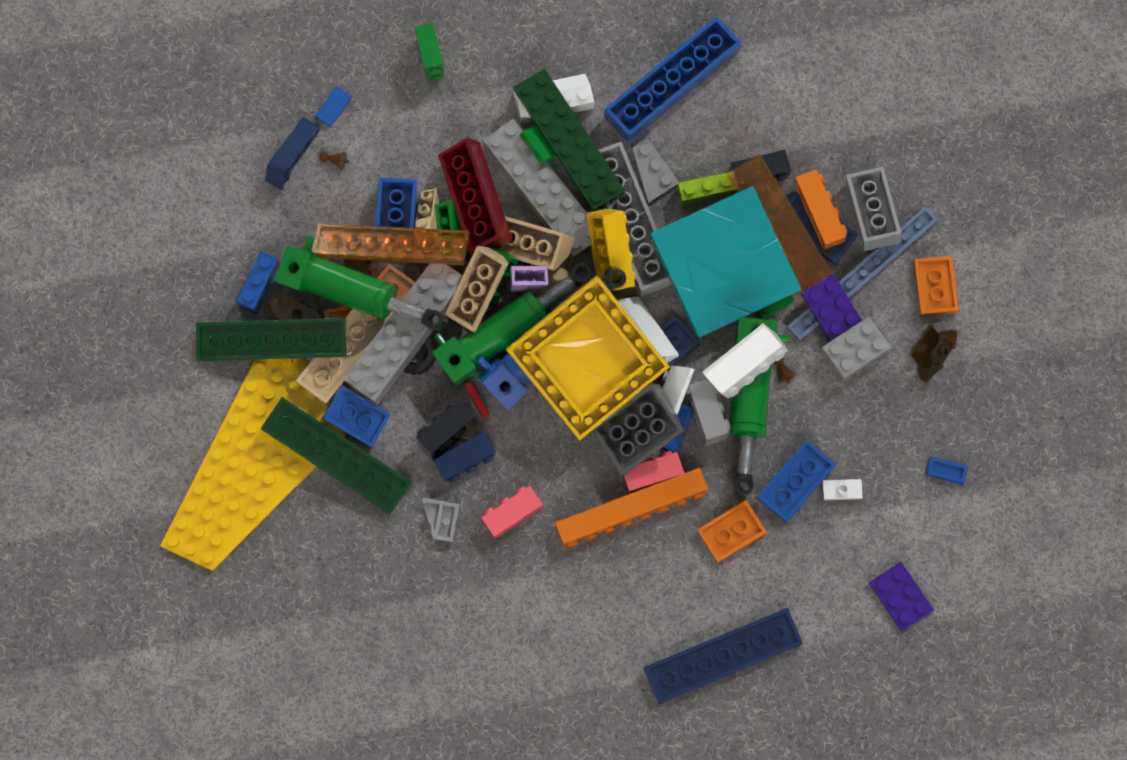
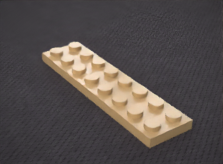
[296,264,415,405]

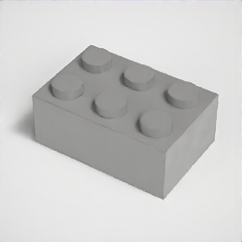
[820,317,891,383]
[687,379,731,447]

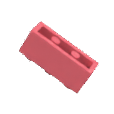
[623,451,685,494]
[481,486,543,540]

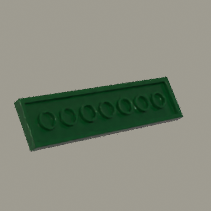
[513,68,625,212]
[196,318,346,361]
[260,397,412,515]

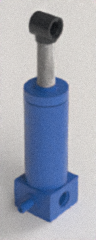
[477,266,626,410]

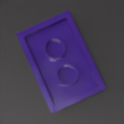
[800,273,862,342]
[868,562,934,632]

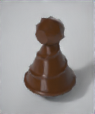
[319,151,349,170]
[775,358,796,384]

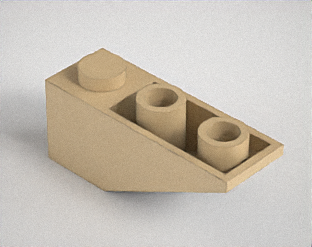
[413,188,440,248]

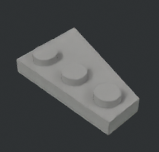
[632,138,679,204]

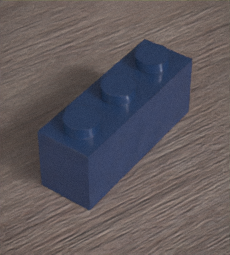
[434,432,496,483]

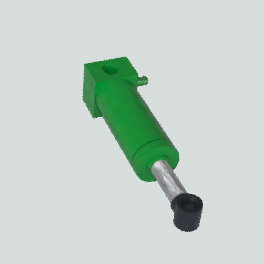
[275,236,448,330]
[432,263,592,389]
[729,317,790,498]

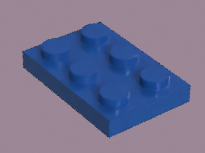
[322,385,391,448]

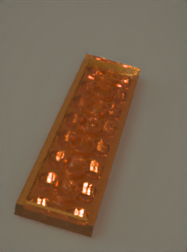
[727,154,833,303]
[312,223,470,265]

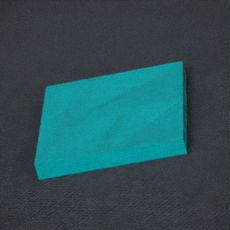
[649,186,802,338]

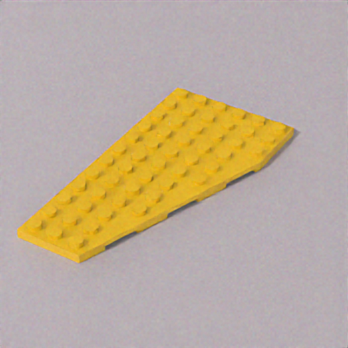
[160,358,364,571]

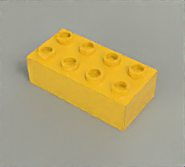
[586,209,635,291]

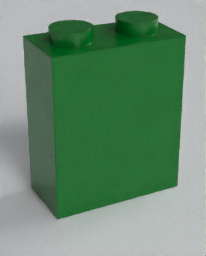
[415,23,444,82]

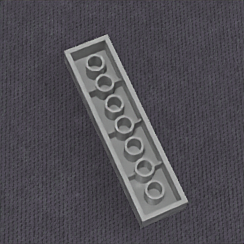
[483,119,592,262]
[599,142,672,297]
[343,257,463,406]

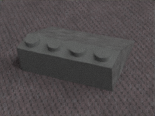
[593,383,684,476]

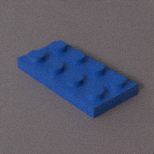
[757,440,836,523]

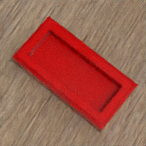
[464,381,489,420]

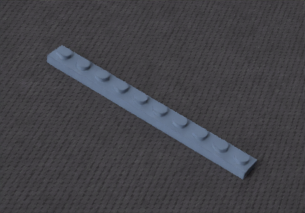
[787,206,939,342]

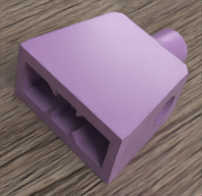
[510,266,548,292]

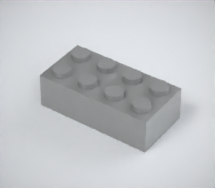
[846,167,902,251]

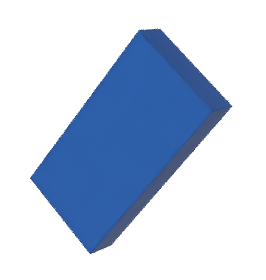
[315,87,352,128]
[926,456,968,485]

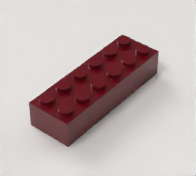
[438,137,513,255]

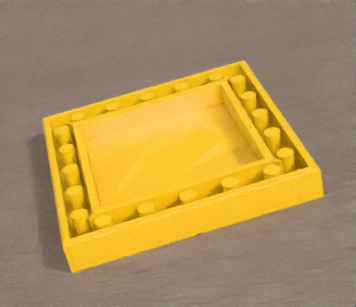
[505,276,670,441]

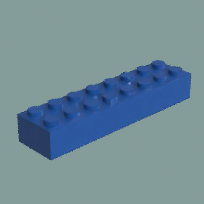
[604,16,741,143]

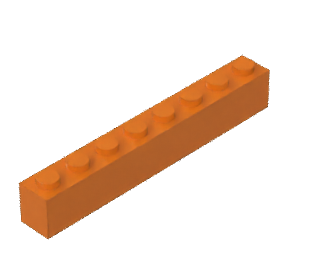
[555,468,708,548]

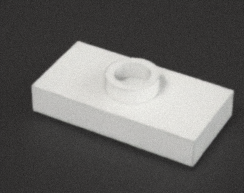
[822,479,863,500]

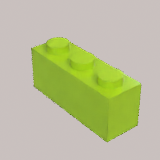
[677,171,738,207]

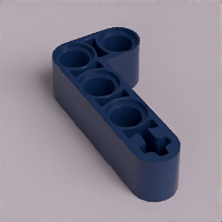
[265,117,321,190]

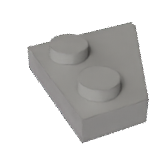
[422,498,460,543]

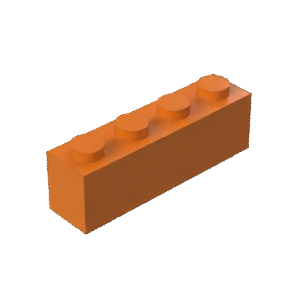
[794,169,847,250]

